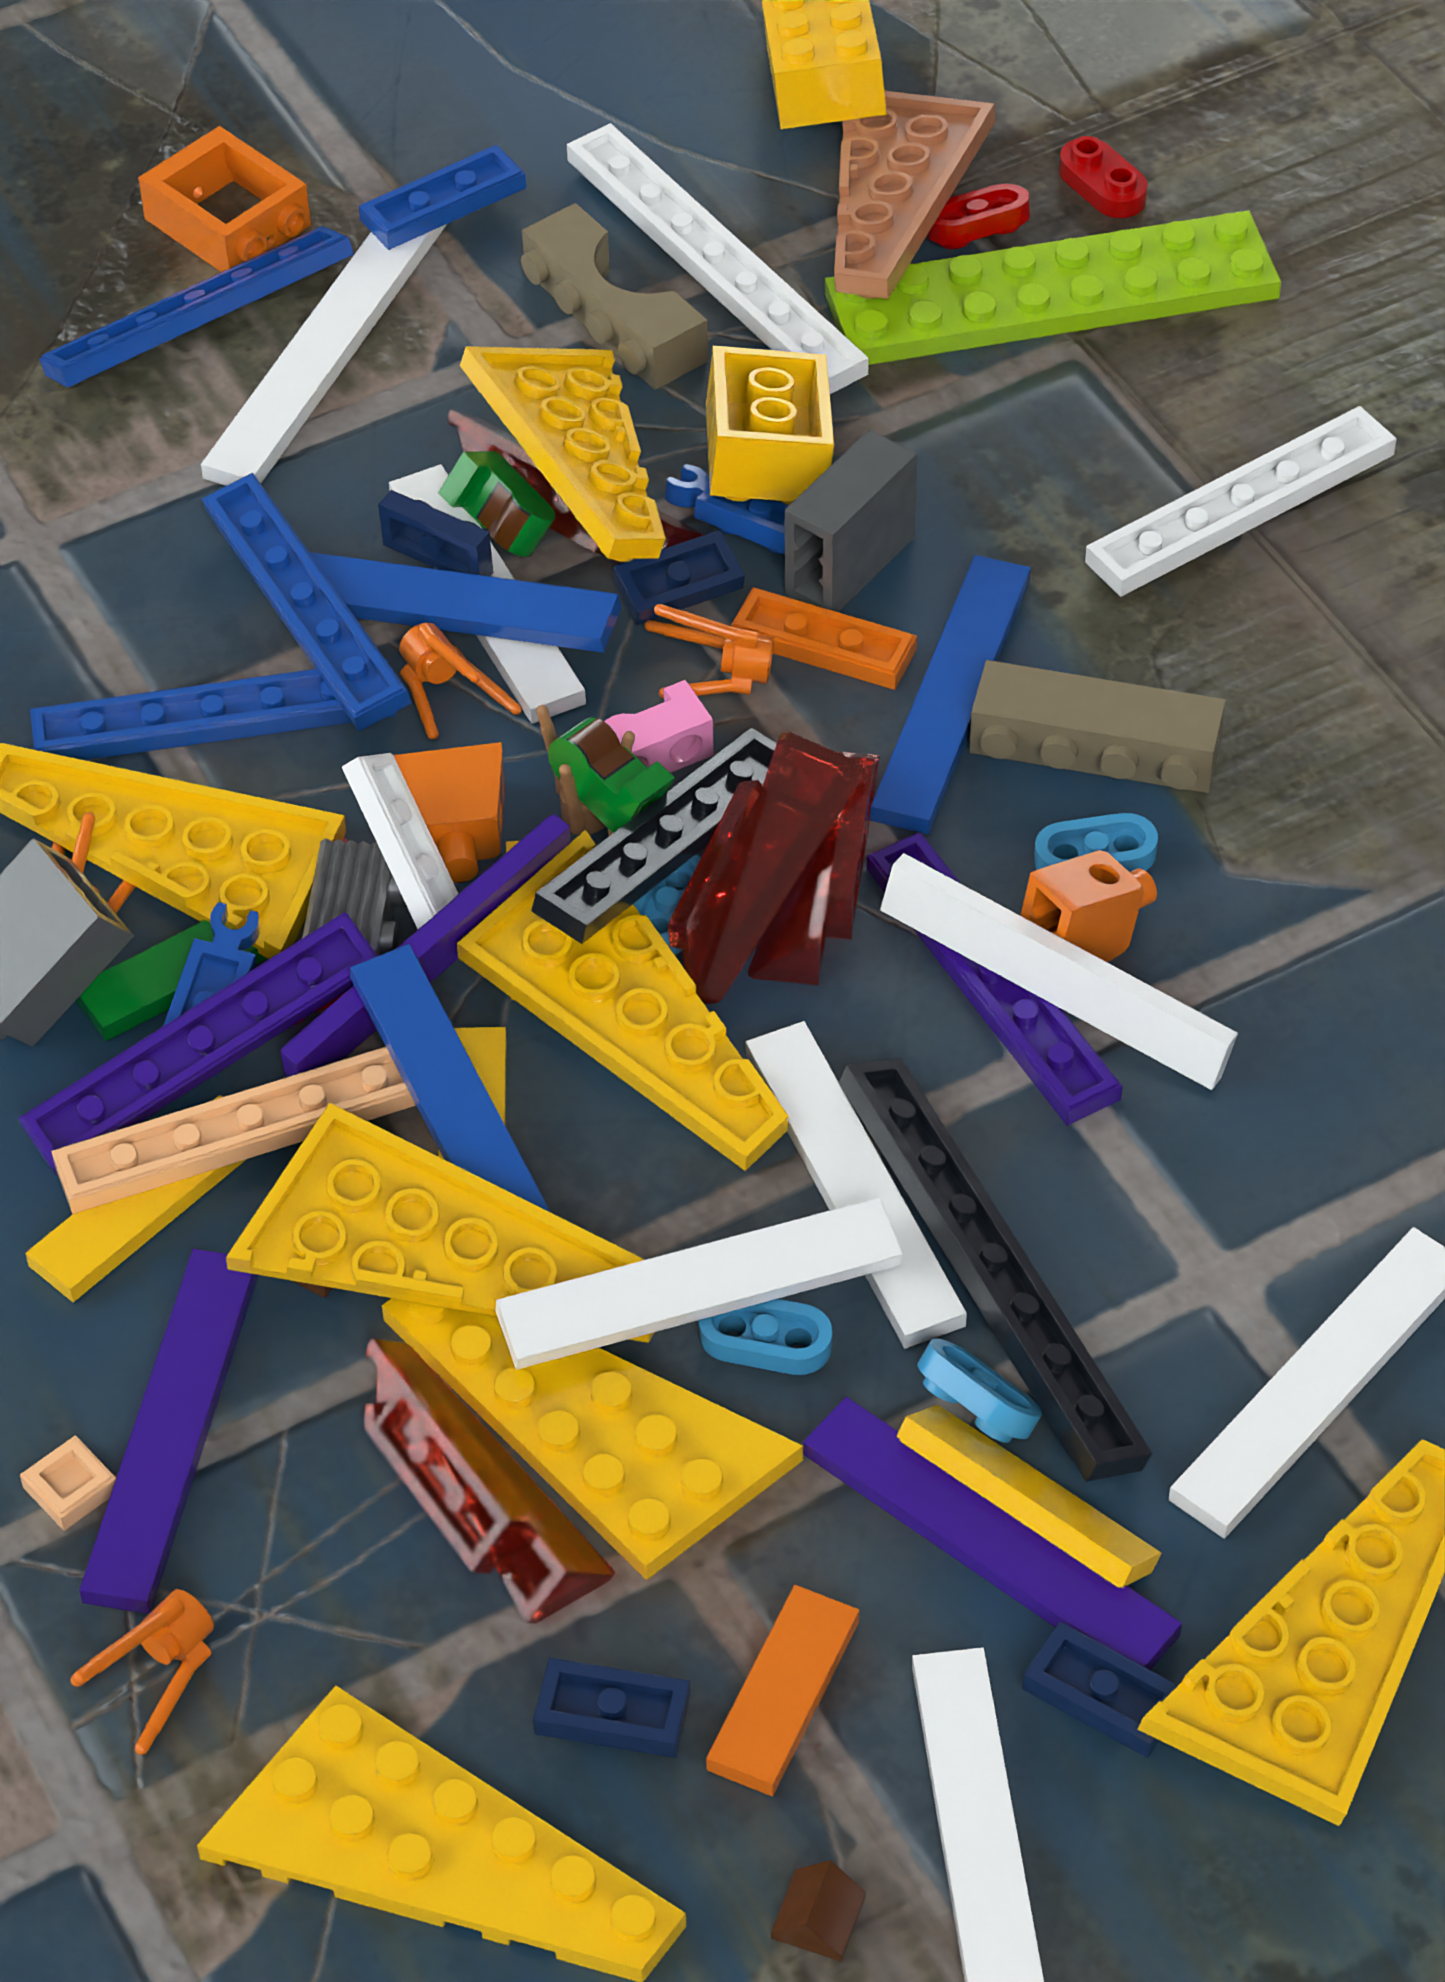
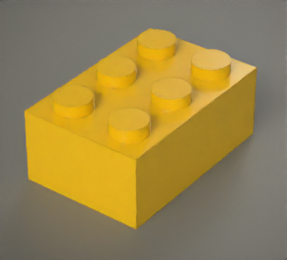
[761,0,887,129]
[706,346,834,505]

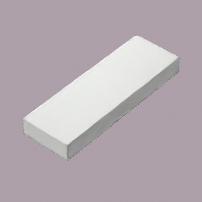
[342,753,459,929]

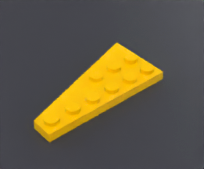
[460,346,666,562]
[0,743,346,959]
[457,830,789,1171]
[382,1298,803,1580]
[1137,1439,1445,1826]
[197,1686,686,1982]

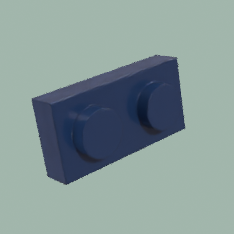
[378,490,494,576]
[612,530,745,625]
[1022,1622,1178,1758]
[533,1657,691,1758]

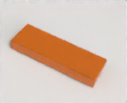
[731,587,917,690]
[706,1584,860,1797]

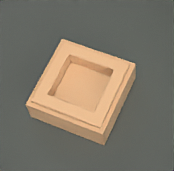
[20,1435,116,1531]

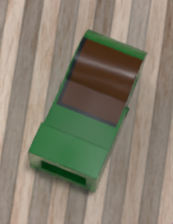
[438,451,556,557]
[548,717,675,833]

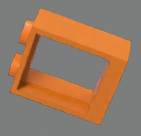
[138,126,311,272]

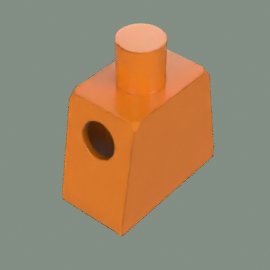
[393,742,506,883]
[1020,850,1157,963]

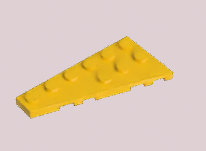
[226,1103,655,1343]

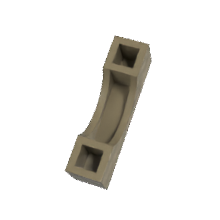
[521,203,708,390]

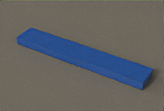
[39,226,354,388]
[202,473,412,731]
[309,552,621,653]
[870,555,1031,835]
[30,659,396,760]
[350,944,551,1213]

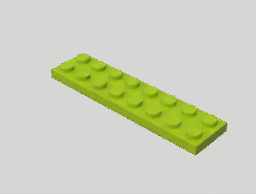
[825,210,1281,365]

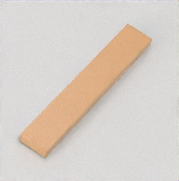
[51,1046,416,1214]

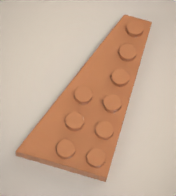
[834,91,996,299]

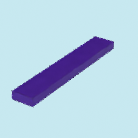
[281,814,570,1078]
[867,832,1123,1126]
[18,911,378,1176]
[79,1249,258,1614]
[803,1397,1182,1670]

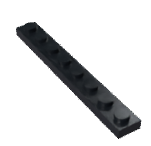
[839,1058,1152,1482]

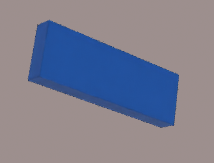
[359,144,527,250]

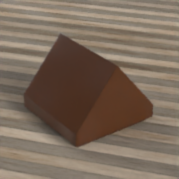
[771,1860,866,1962]

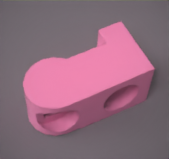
[604,680,714,773]

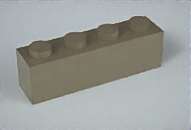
[970,660,1226,793]

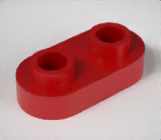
[1059,136,1148,218]
[927,184,1030,249]

